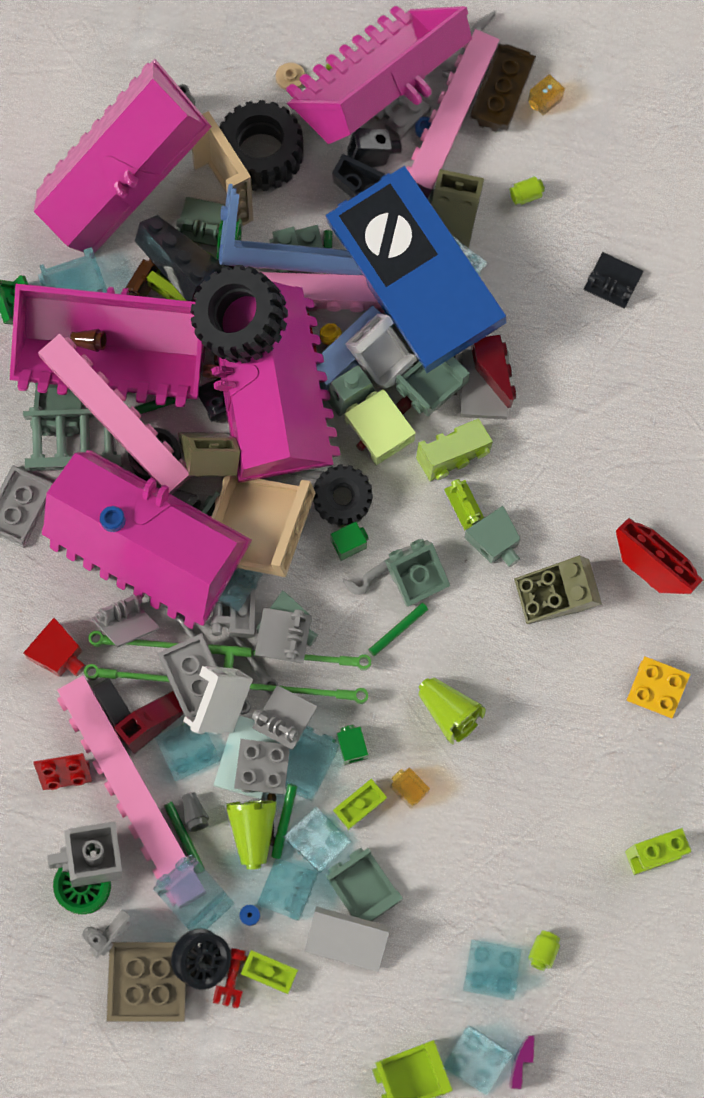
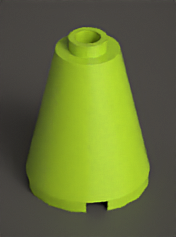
[418,677,486,744]
[226,800,277,870]

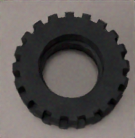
[219,100,304,191]
[190,265,288,363]

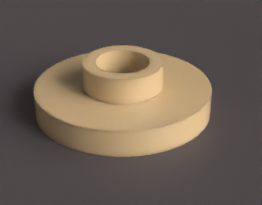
[276,62,305,90]

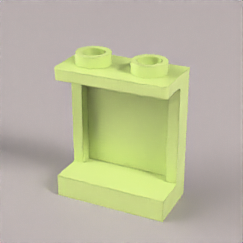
[345,389,416,466]

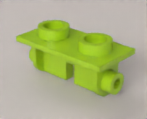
[444,479,484,531]

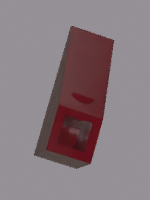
[471,334,516,408]
[114,690,184,754]

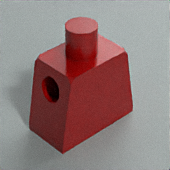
[23,618,86,677]

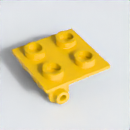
[626,656,691,718]

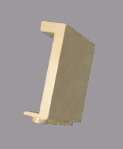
[192,111,253,226]
[212,476,315,577]

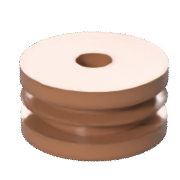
[202,364,220,379]

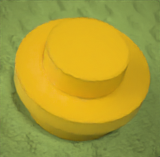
[319,323,342,345]

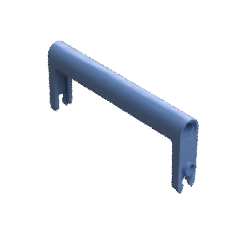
[219,184,363,275]

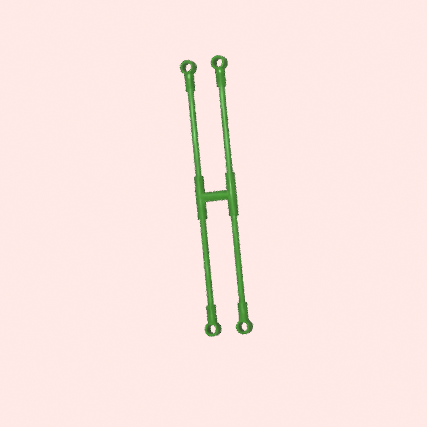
[84,631,371,704]

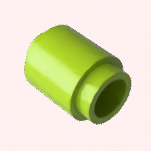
[509,176,545,205]
[528,930,560,971]

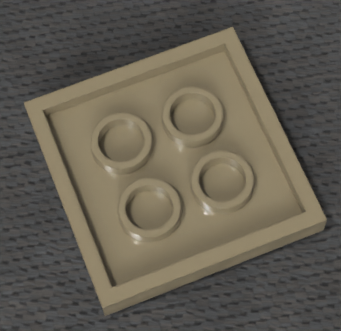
[106,942,186,1022]

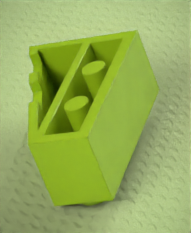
[416,418,493,481]

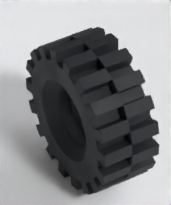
[313,464,373,527]

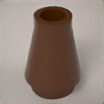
[70,329,107,352]

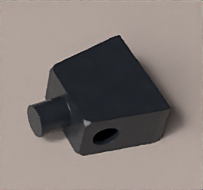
[347,128,402,167]

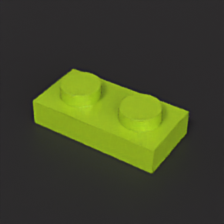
[333,778,387,831]
[241,950,298,994]

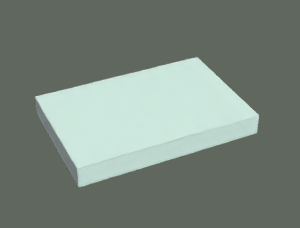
[214,716,279,800]

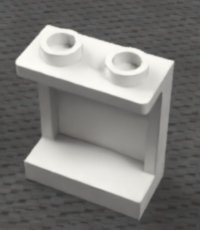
[345,313,418,389]
[183,666,253,735]

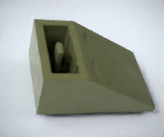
[431,169,484,251]
[178,432,240,477]
[514,555,602,624]

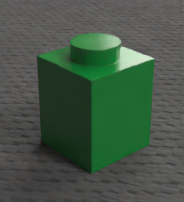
[330,522,369,561]
[337,725,369,765]

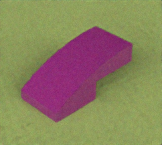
[509,1035,535,1089]

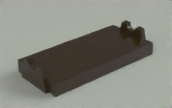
[470,44,536,132]

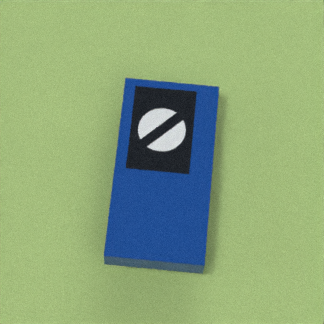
[325,165,506,373]

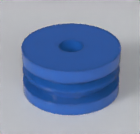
[239,905,260,926]

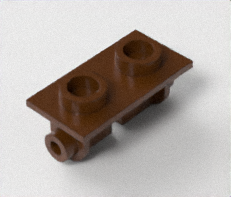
[126,259,158,297]

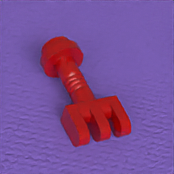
[213,948,247,1009]

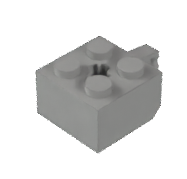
[47,821,123,887]

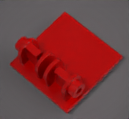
[33,753,92,790]

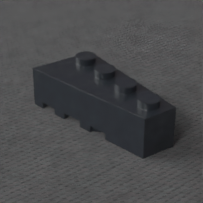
[332,153,424,198]
[135,215,227,302]

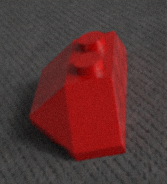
[616,518,703,594]

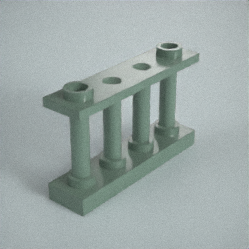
[23,407,123,471]

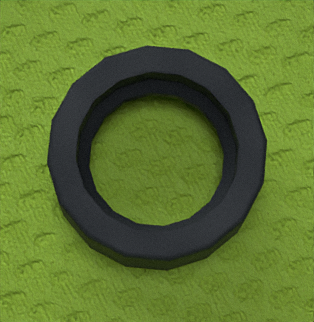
[92,678,131,726]

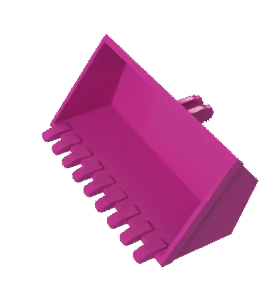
[286,6,472,144]
[34,58,212,258]
[211,281,340,483]
[10,284,205,407]
[42,450,252,629]

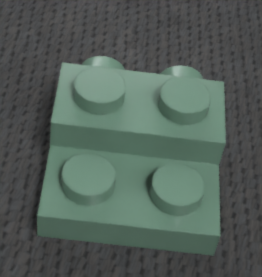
[269,224,323,274]
[385,539,450,607]

